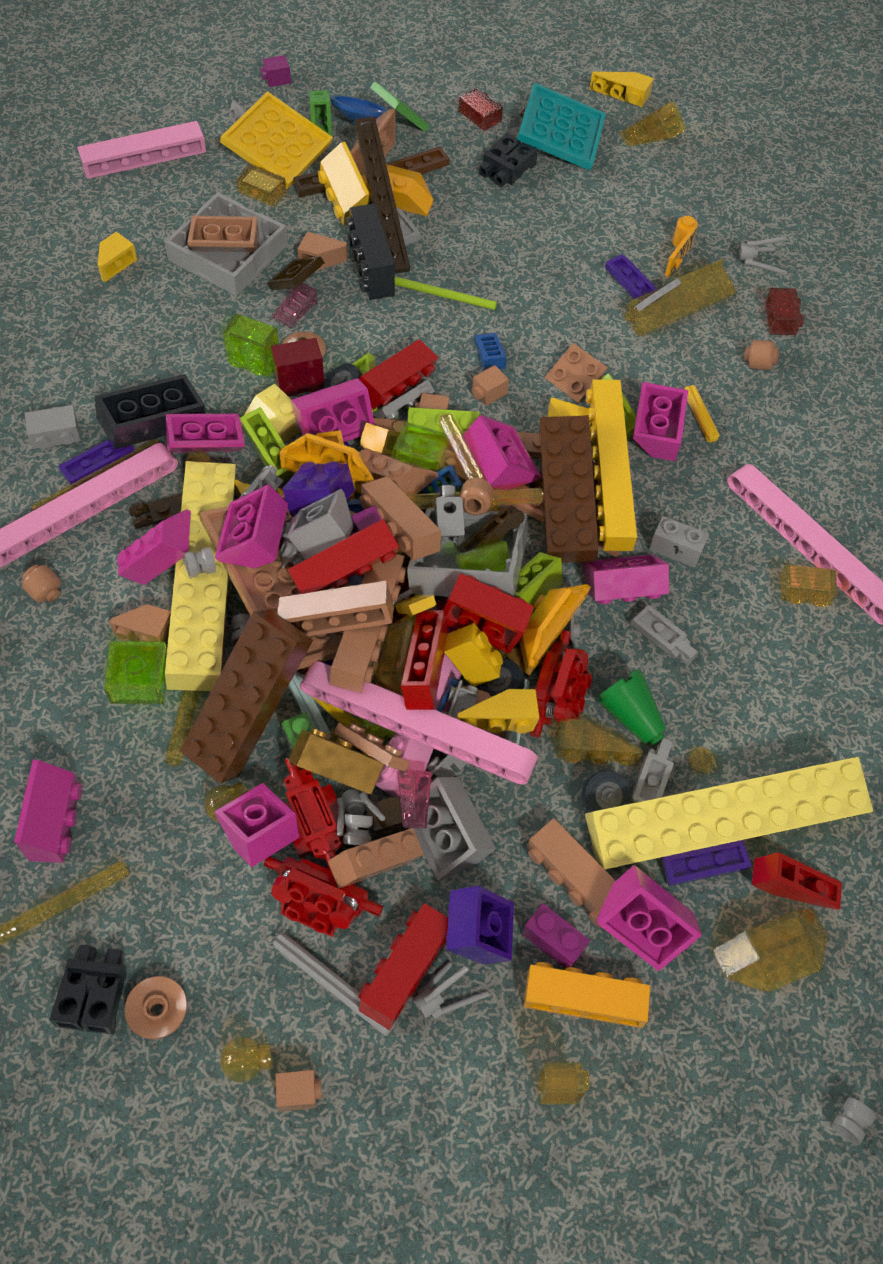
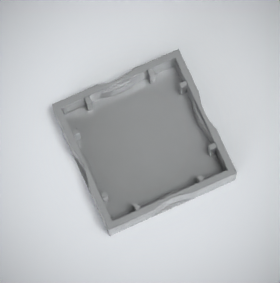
[164,192,288,296]
[407,508,527,597]

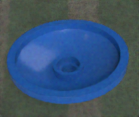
[330,95,389,125]

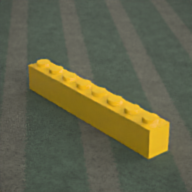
[586,379,637,551]

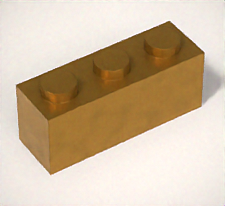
[288,728,384,794]

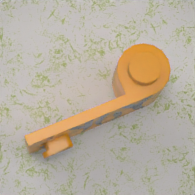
[665,216,698,277]

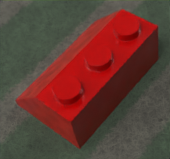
[442,573,534,654]

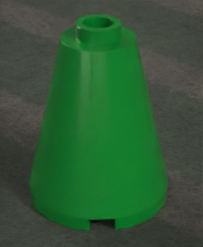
[596,669,667,745]

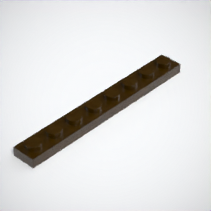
[354,117,410,274]

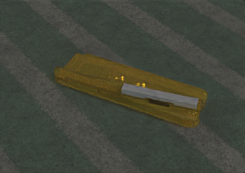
[625,258,737,336]

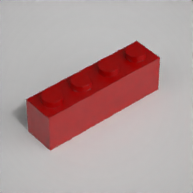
[359,339,439,410]
[288,519,399,594]
[401,610,448,710]
[358,903,448,1031]

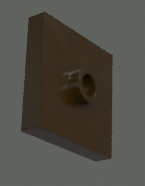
[268,256,325,290]

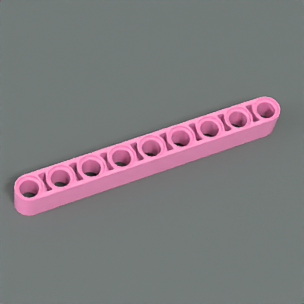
[0,443,178,568]
[727,464,883,625]
[299,661,538,785]

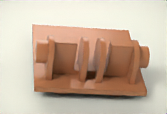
[544,343,608,403]

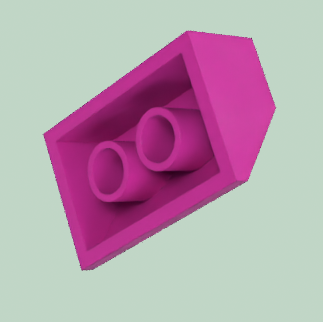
[291,378,375,442]
[633,382,688,462]
[166,414,245,453]
[463,415,541,491]
[215,484,288,568]
[117,509,191,585]
[582,554,669,604]
[14,760,82,863]
[596,865,702,971]

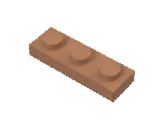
[334,722,410,772]

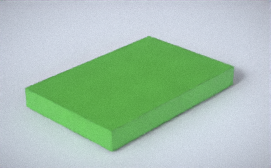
[370,82,429,132]

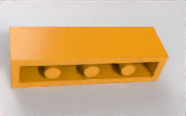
[523,962,650,1028]

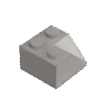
[287,489,353,560]

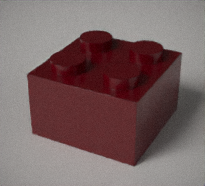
[271,338,324,396]

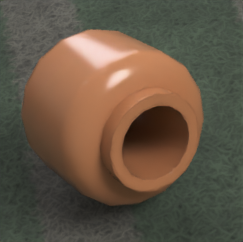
[745,340,779,370]
[459,478,494,516]
[22,565,62,603]

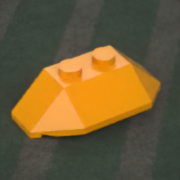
[361,164,434,217]
[280,433,374,494]
[519,584,591,675]

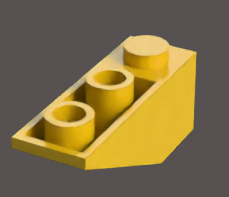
[589,71,654,107]
[456,689,539,733]

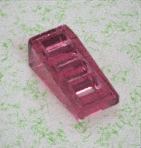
[273,283,318,328]
[398,769,432,829]

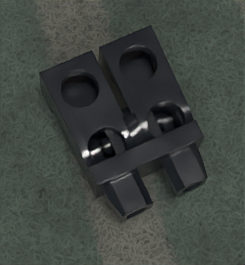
[479,132,538,187]
[49,945,127,1035]

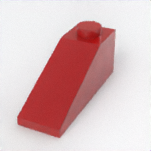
[752,852,842,910]

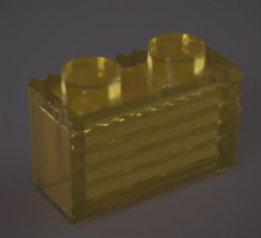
[237,164,287,207]
[780,564,838,607]
[538,1061,589,1104]

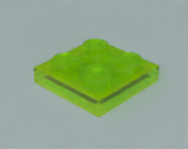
[391,422,451,470]

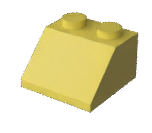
[240,384,301,442]

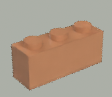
[328,828,424,889]

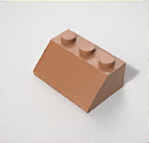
[350,108,396,176]
[187,216,260,253]
[359,448,438,499]

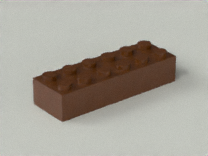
[539,415,598,563]
[180,609,313,783]

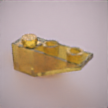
[620,101,686,147]
[557,719,642,766]

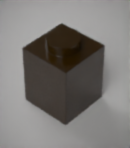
[366,795,411,840]

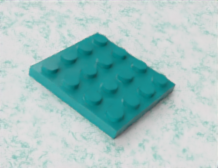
[517,82,606,171]

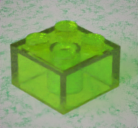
[223,313,279,378]
[104,641,167,704]

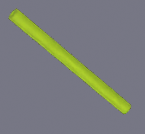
[395,276,497,310]

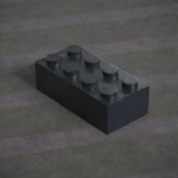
[347,204,395,300]
[95,374,205,449]

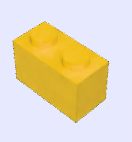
[444,623,503,687]

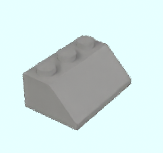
[407,777,496,881]

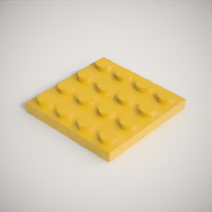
[220,91,333,189]

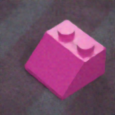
[215,783,299,868]

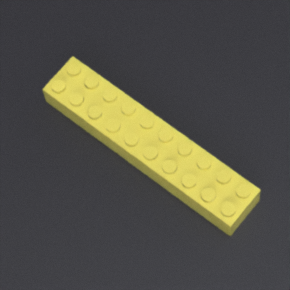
[165,461,236,691]
[585,757,873,869]

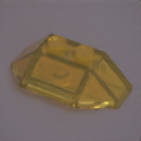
[371,614,417,696]
[711,909,828,993]

